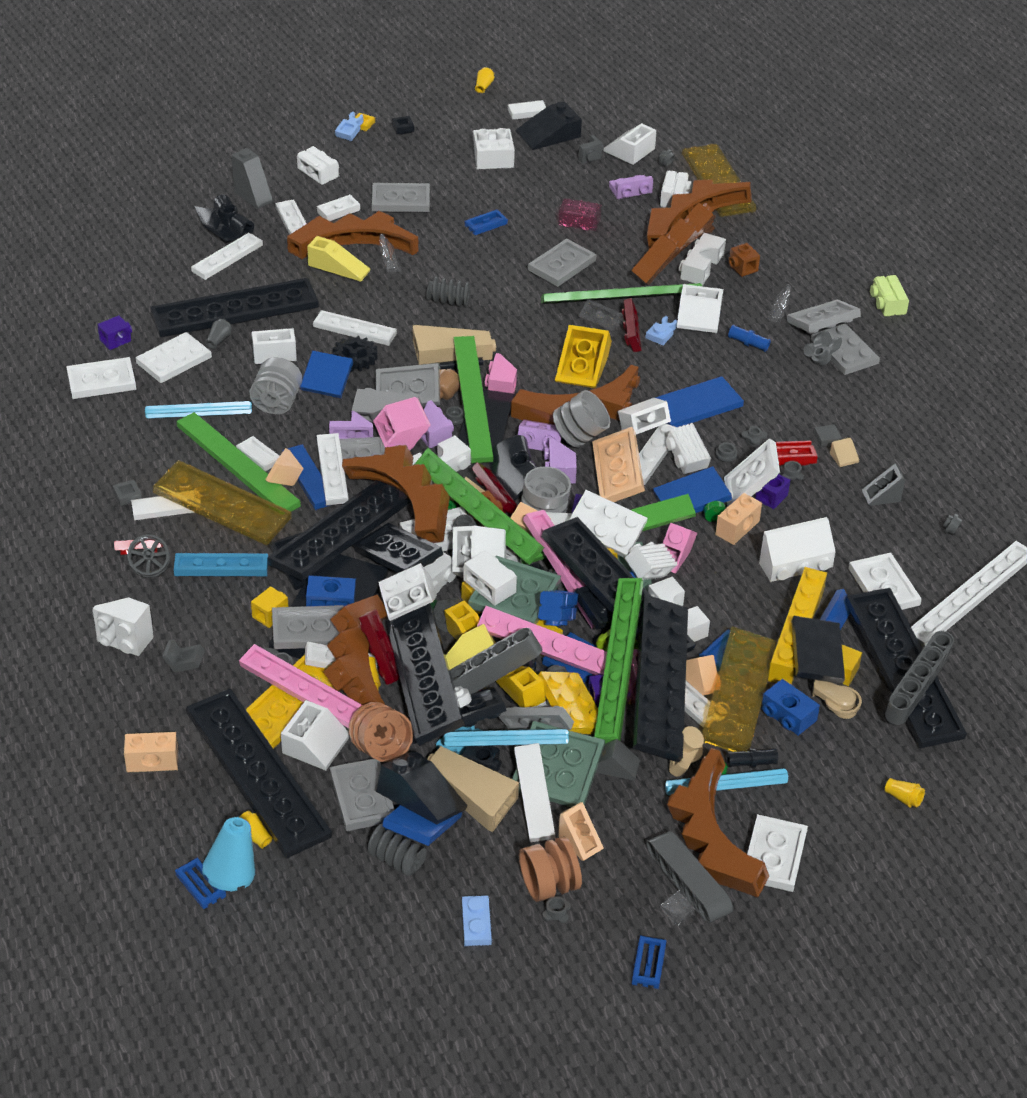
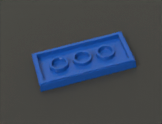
[655,377,744,428]

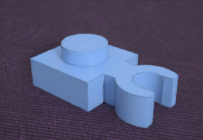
[335,112,364,141]
[646,316,677,345]

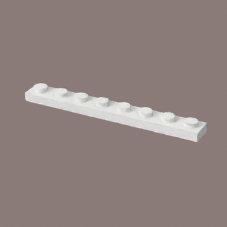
[911,541,1027,649]

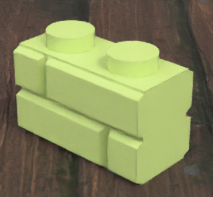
[870,275,909,316]

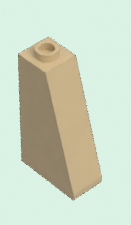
[413,325,496,365]
[428,746,519,832]

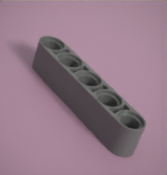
[450,628,542,694]
[885,631,954,725]
[647,831,733,923]

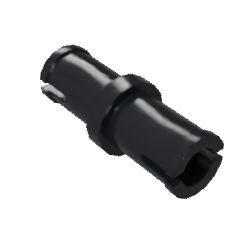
[726,748,778,768]

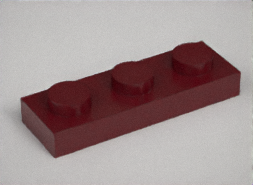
[622,298,642,352]
[471,462,518,514]
[359,609,400,685]

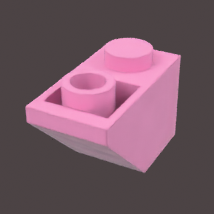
[485,353,517,393]
[663,523,697,573]

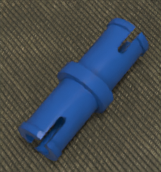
[728,325,771,352]

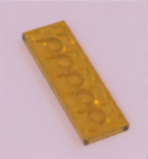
[682,144,756,217]
[153,460,292,545]
[702,626,777,752]

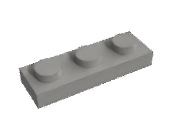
[499,706,574,730]

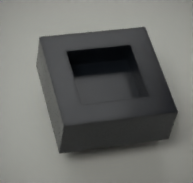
[392,116,414,134]

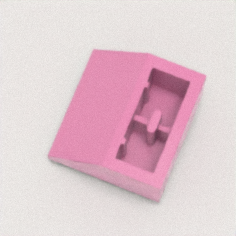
[373,397,431,451]

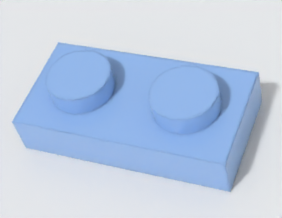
[462,896,492,946]

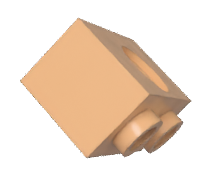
[716,493,762,545]
[124,732,178,772]

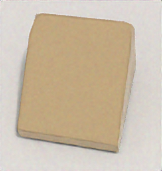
[830,438,859,467]

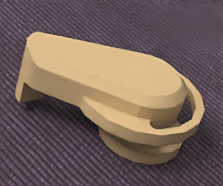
[812,680,862,719]
[669,726,704,777]

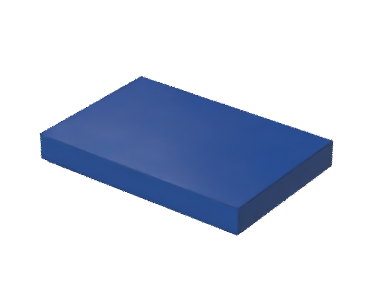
[653,466,732,513]
[383,805,463,846]

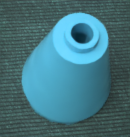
[202,817,255,891]

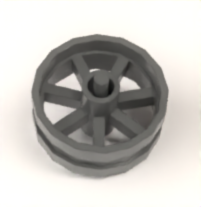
[127,534,170,578]

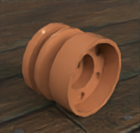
[349,702,413,762]
[519,836,582,902]

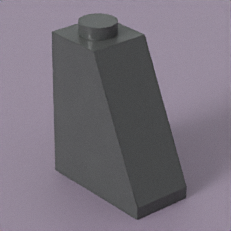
[232,148,273,209]

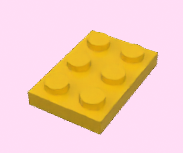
[538,672,598,734]

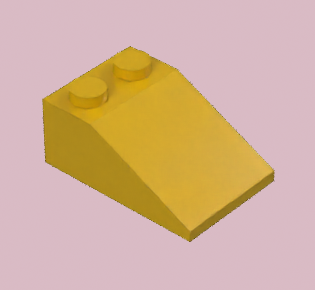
[555,325,612,388]

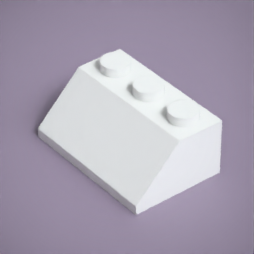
[759,517,835,582]

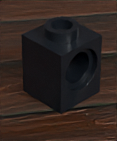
[461,746,502,772]

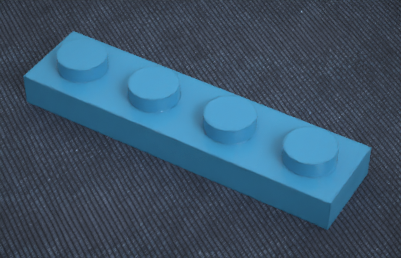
[174,553,268,576]

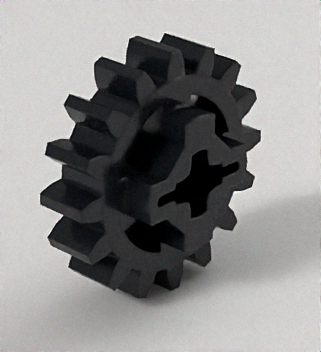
[333,336,378,372]

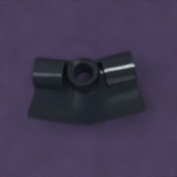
[194,194,254,241]
[489,435,538,501]

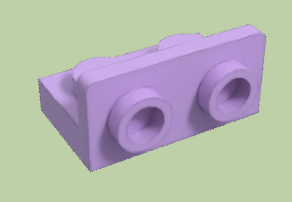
[609,175,653,199]
[518,420,562,451]

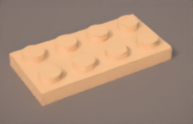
[592,427,645,502]

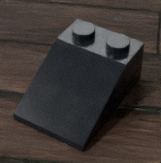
[516,101,582,150]
[376,751,467,825]

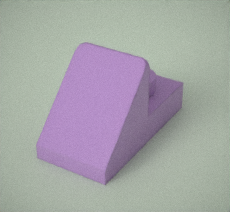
[329,411,373,439]

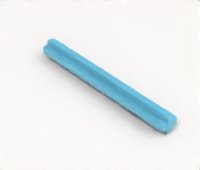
[145,401,252,419]
[444,729,569,747]
[665,769,788,796]

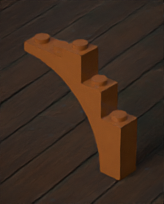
[647,179,752,249]
[631,202,716,285]
[287,210,418,259]
[511,365,640,425]
[342,445,450,543]
[324,595,388,705]
[667,748,770,897]

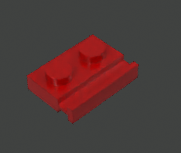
[776,441,818,466]

